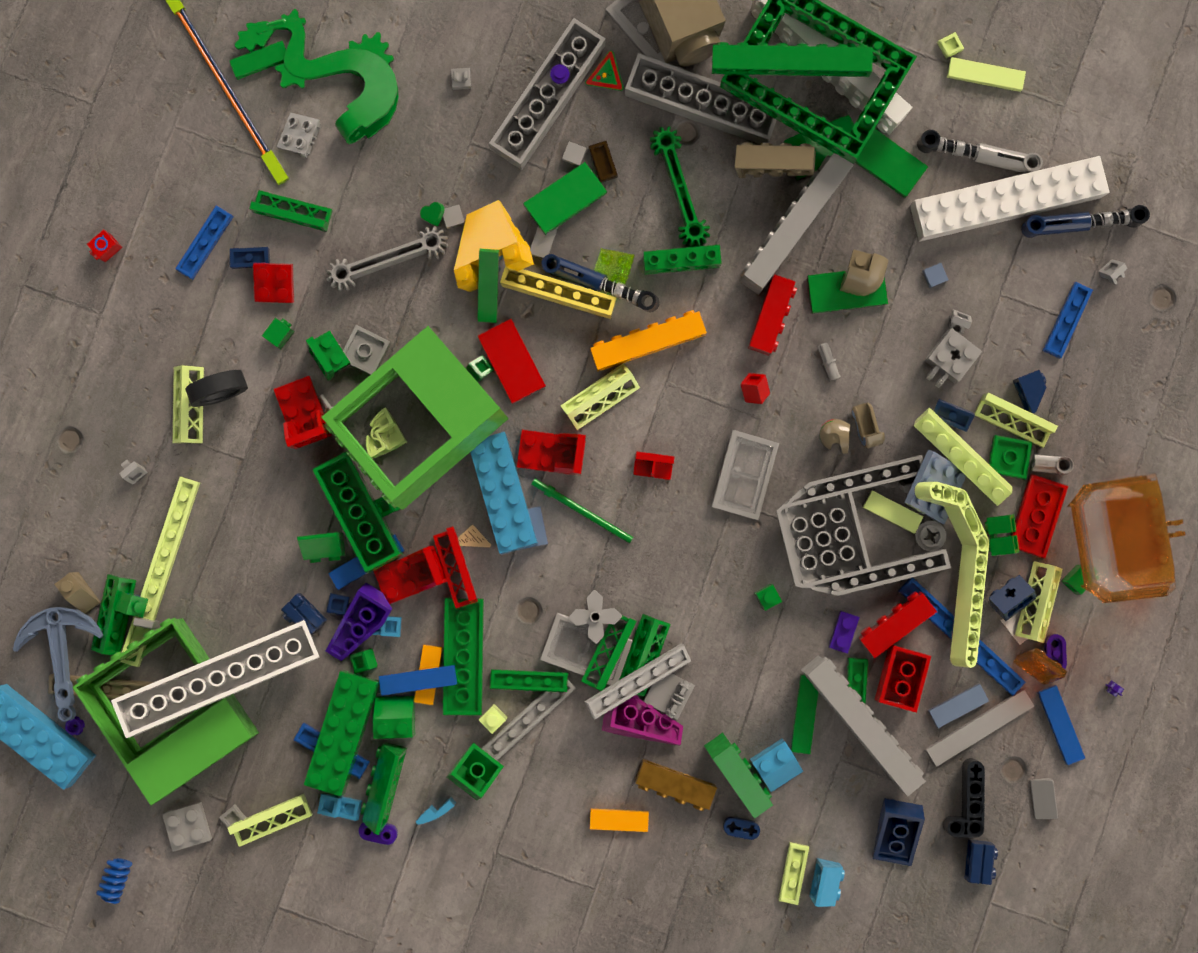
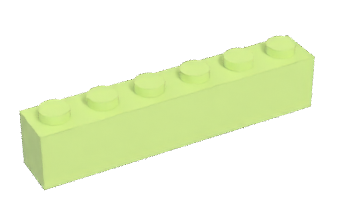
[914,408,1012,506]

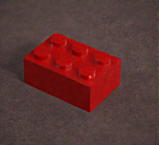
[874,645,932,713]

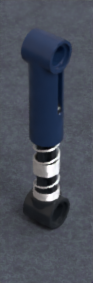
[1021,205,1150,238]
[542,254,660,313]

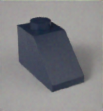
[1013,370,1047,414]

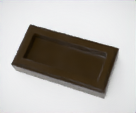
[588,140,618,183]

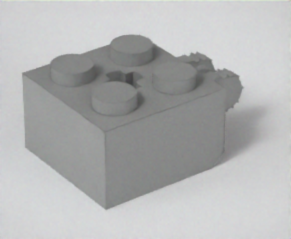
[924,328,982,388]

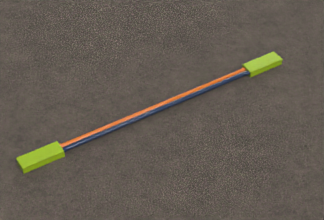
[166,0,289,185]

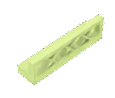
[561,363,640,430]
[172,365,204,444]
[975,392,1058,448]
[1015,561,1063,643]
[228,794,312,847]

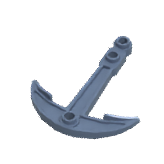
[13,607,103,722]

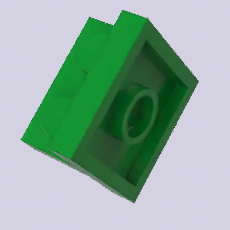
[306,330,351,381]

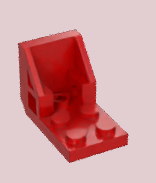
[273,376,332,449]
[517,430,586,476]
[374,546,447,604]

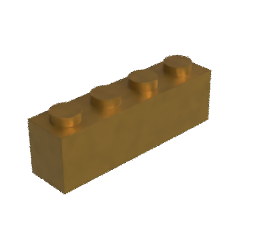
[635,759,717,811]

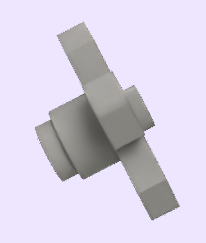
[569,590,622,643]

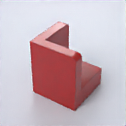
[740,373,770,404]

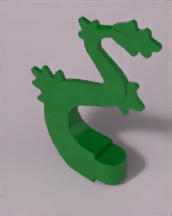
[235,9,399,144]

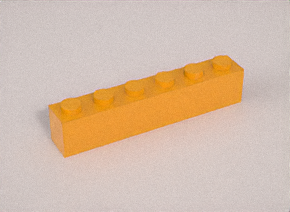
[590,310,707,372]

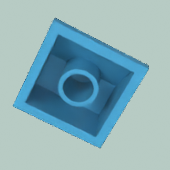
[750,738,803,792]
[809,858,845,907]

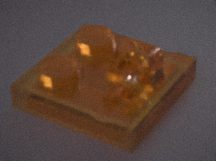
[1014,648,1068,685]

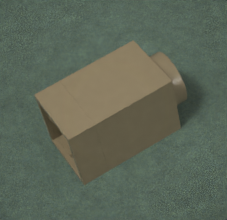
[638,0,726,67]

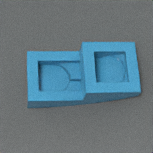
[372,616,402,637]
[317,794,362,821]
[416,797,456,825]

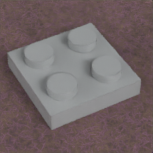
[343,325,391,375]
[162,802,212,852]

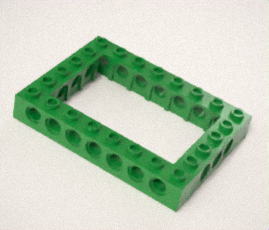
[720,0,917,164]

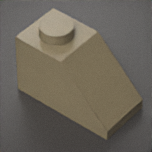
[54,572,101,614]

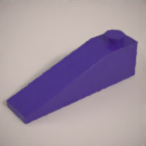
[325,583,392,661]

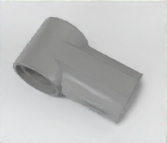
[1031,455,1074,475]

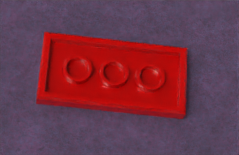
[478,319,546,404]
[1011,474,1068,559]

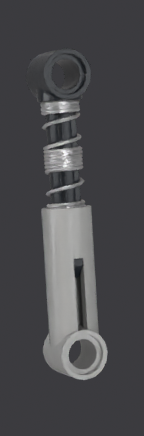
[917,129,1043,174]

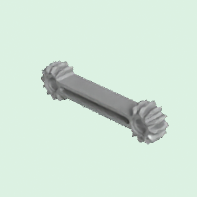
[326,226,449,291]

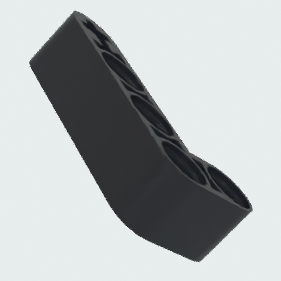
[943,758,985,838]

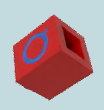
[87,229,123,262]

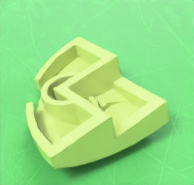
[366,407,407,459]

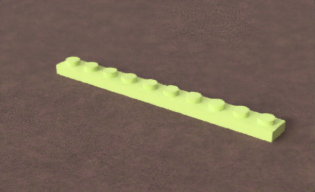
[121,477,200,667]

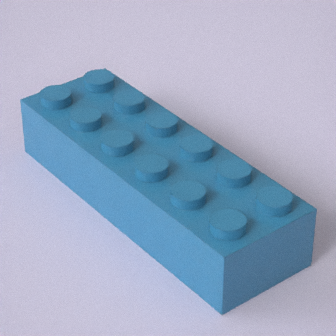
[471,432,538,555]
[0,684,96,790]

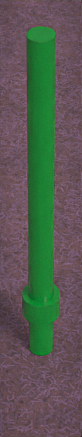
[531,478,633,544]

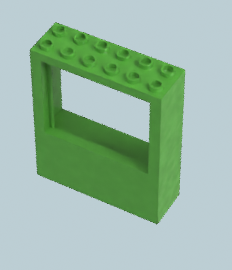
[322,326,509,510]
[72,618,259,805]

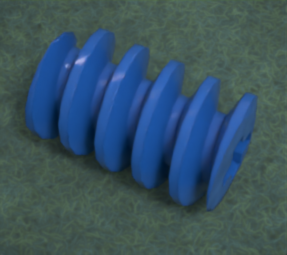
[96,858,132,904]

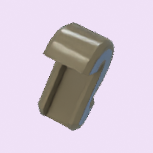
[851,402,885,449]

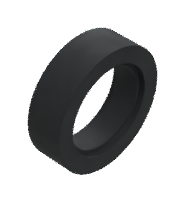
[185,370,248,407]

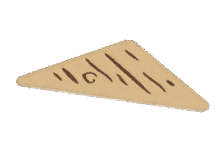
[458,525,491,547]

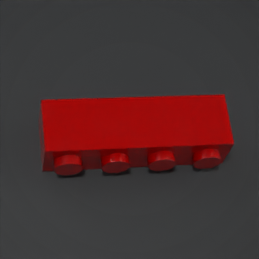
[748,274,797,356]
[859,591,937,658]

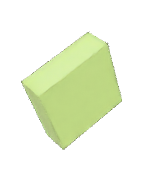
[937,32,964,59]

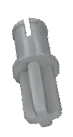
[818,343,841,381]

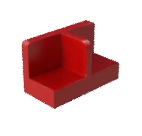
[633,451,675,480]

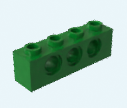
[643,245,722,275]

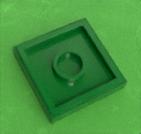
[988,435,1033,480]

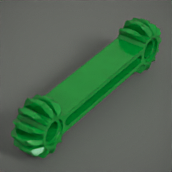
[650,126,710,247]

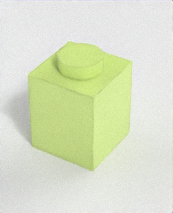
[479,704,508,734]

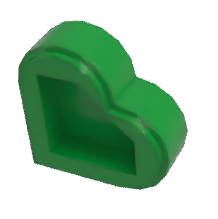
[420,202,445,226]

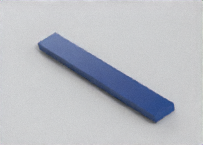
[898,577,1026,696]

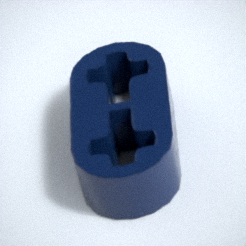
[723,817,760,840]

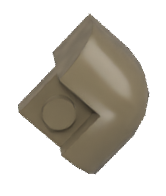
[840,249,889,296]

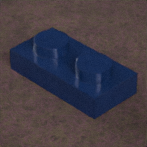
[230,247,270,269]
[933,399,975,432]

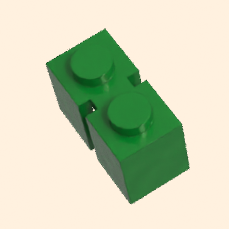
[985,514,1019,556]

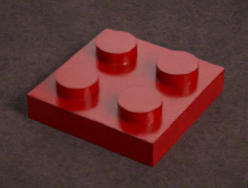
[253,263,294,303]

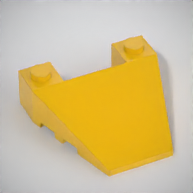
[454,200,534,292]

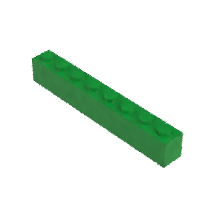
[712,42,873,77]

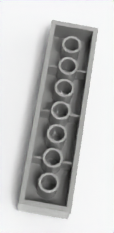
[489,18,606,170]
[625,53,777,144]
[740,153,853,295]
[801,655,926,796]

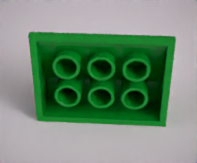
[361,742,407,835]

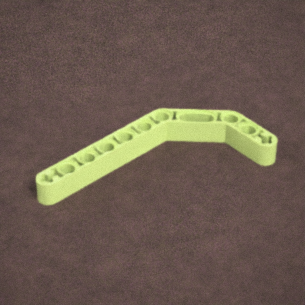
[915,482,989,668]

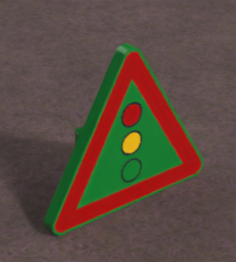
[585,51,624,91]

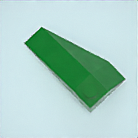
[783,115,854,181]

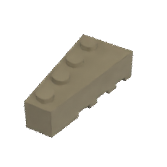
[735,142,816,178]

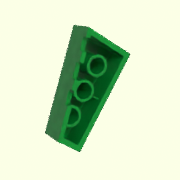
[704,732,773,819]

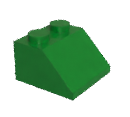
[297,532,346,563]
[373,696,416,739]
[446,743,504,801]

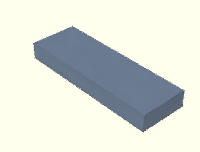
[928,684,989,728]

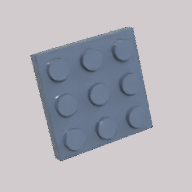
[904,450,966,525]

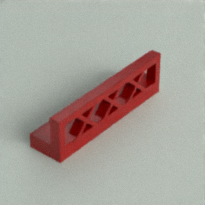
[433,526,478,609]

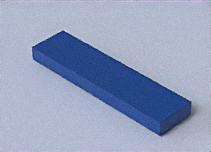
[175,205,234,280]
[1042,282,1093,359]
[328,534,405,590]
[379,665,457,696]
[1037,685,1085,765]
[294,723,370,779]

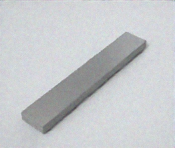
[584,644,691,720]
[481,679,576,760]
[925,689,1034,767]

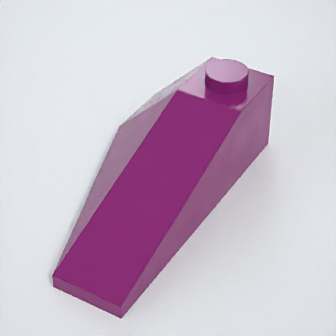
[601,695,683,746]

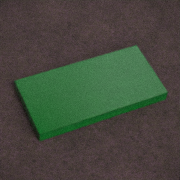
[855,129,928,198]
[523,162,607,235]
[807,271,888,314]

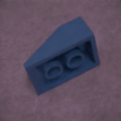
[873,798,925,866]

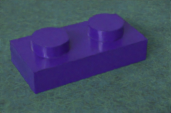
[828,611,860,654]

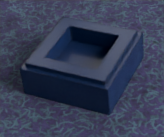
[326,593,350,616]

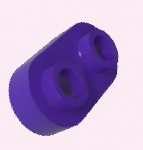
[1044,634,1067,673]
[359,822,398,845]

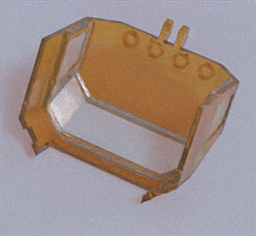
[1067,473,1185,603]

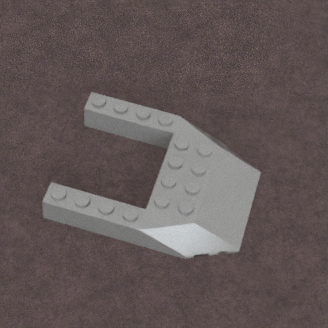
[776,455,951,596]

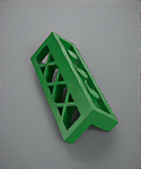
[249,190,333,232]
[91,574,136,655]
[619,614,671,697]
[581,615,637,691]

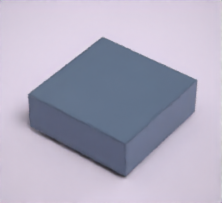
[922,263,949,288]

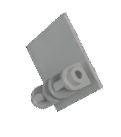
[277,112,321,158]
[643,673,695,720]

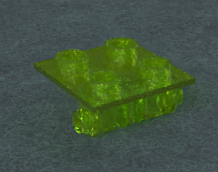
[594,248,635,285]

